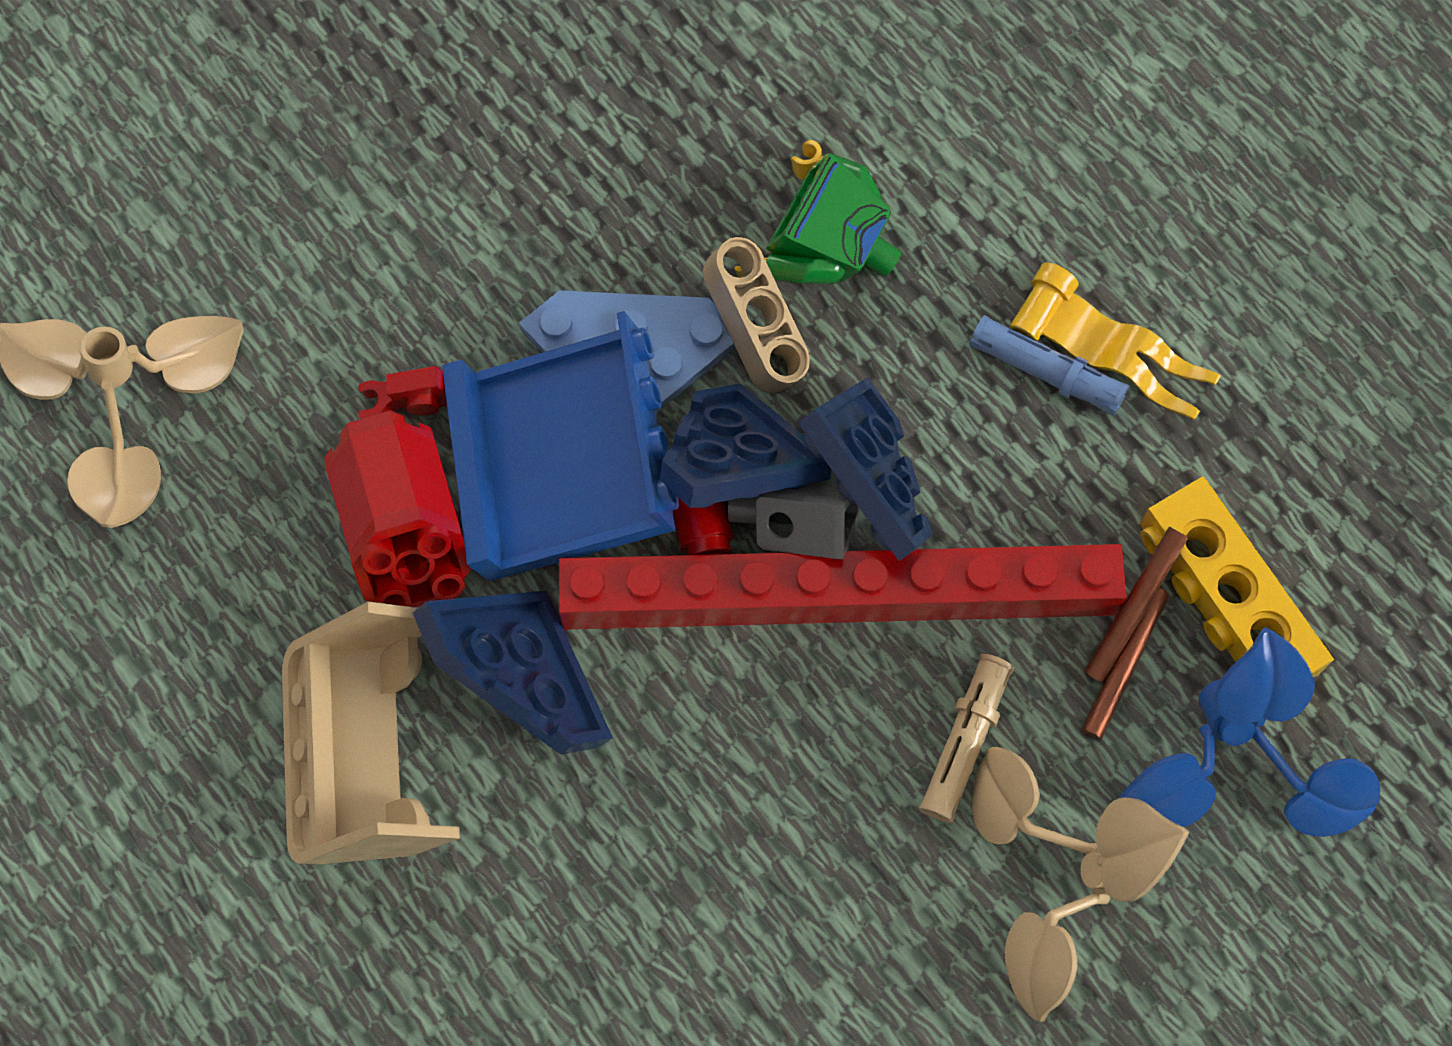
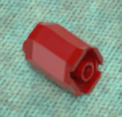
[324,410,472,608]

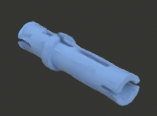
[969,315,1129,416]

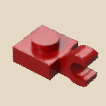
[358,366,447,419]

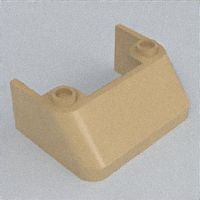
[282,602,460,864]

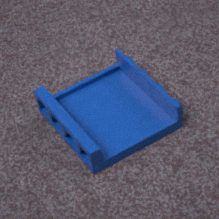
[442,311,679,581]

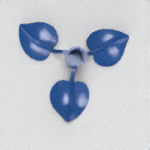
[1119,628,1380,837]

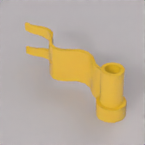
[1009,262,1221,420]

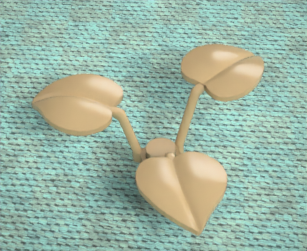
[0,316,243,528]
[972,747,1189,1022]

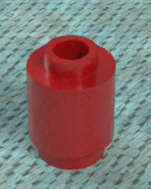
[672,497,734,555]

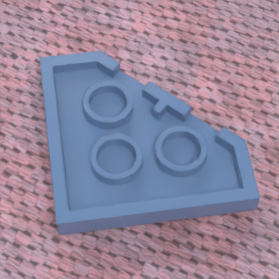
[519,290,736,413]

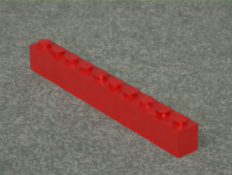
[559,544,1126,630]

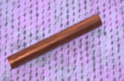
[1084,526,1189,682]
[1081,587,1170,741]

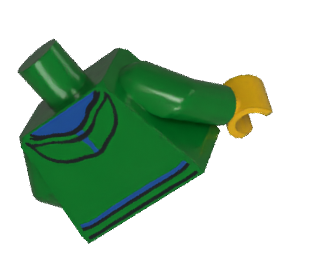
[734,140,902,284]

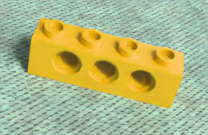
[1140,476,1334,677]

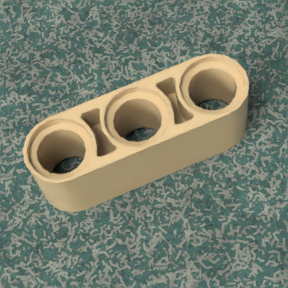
[703,237,810,393]

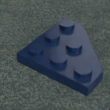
[797,378,933,561]
[659,384,832,508]
[412,591,613,755]

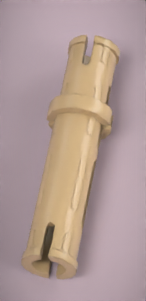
[918,654,1014,824]

